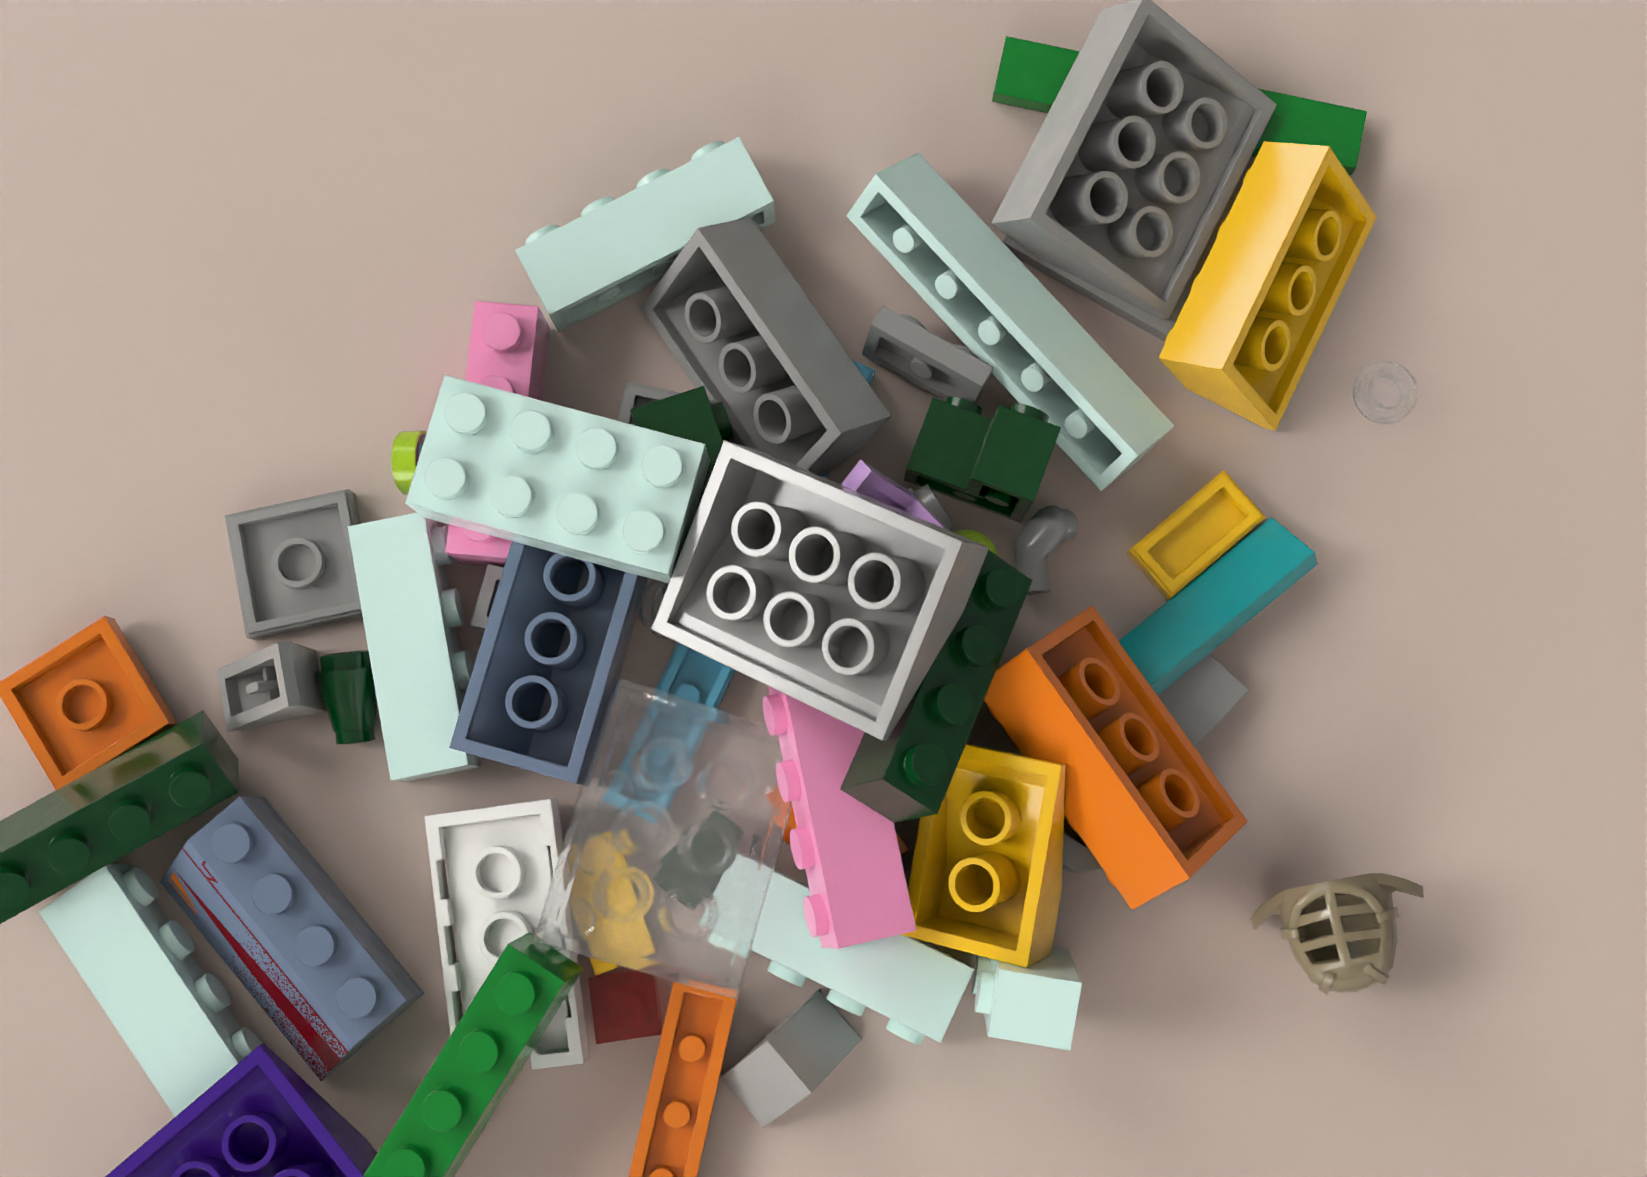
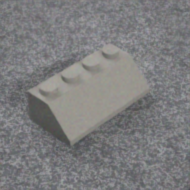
[641,217,891,476]

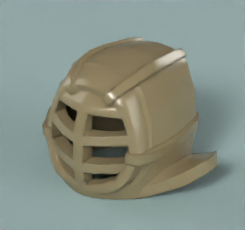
[1250,873,1424,995]

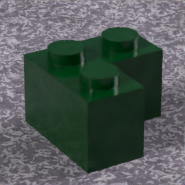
[904,396,1061,523]

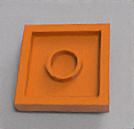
[0,616,178,790]

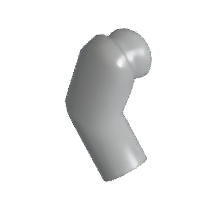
[1014,506,1078,595]

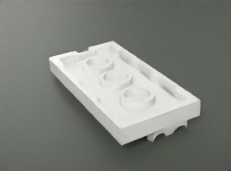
[424,798,590,1070]

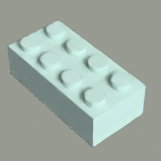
[405,375,711,583]

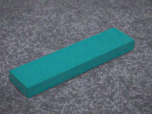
[1119,517,1318,696]

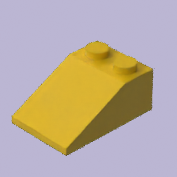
[901,743,1066,968]

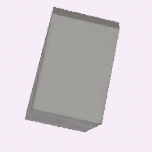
[217,641,327,732]
[721,989,862,1128]

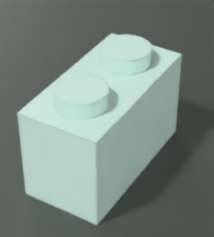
[972,947,1082,1051]

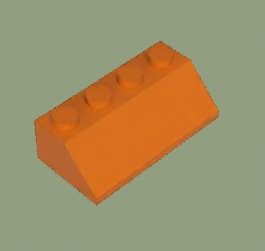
[984,605,1248,910]

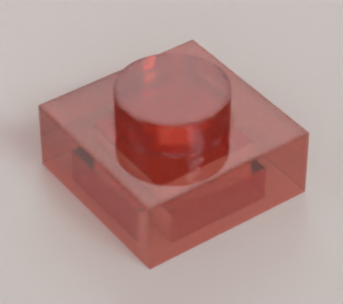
[588,967,663,1044]

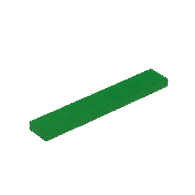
[992,36,1367,176]

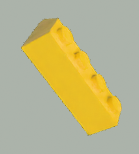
[1159,141,1377,431]

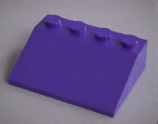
[105,1043,377,1177]

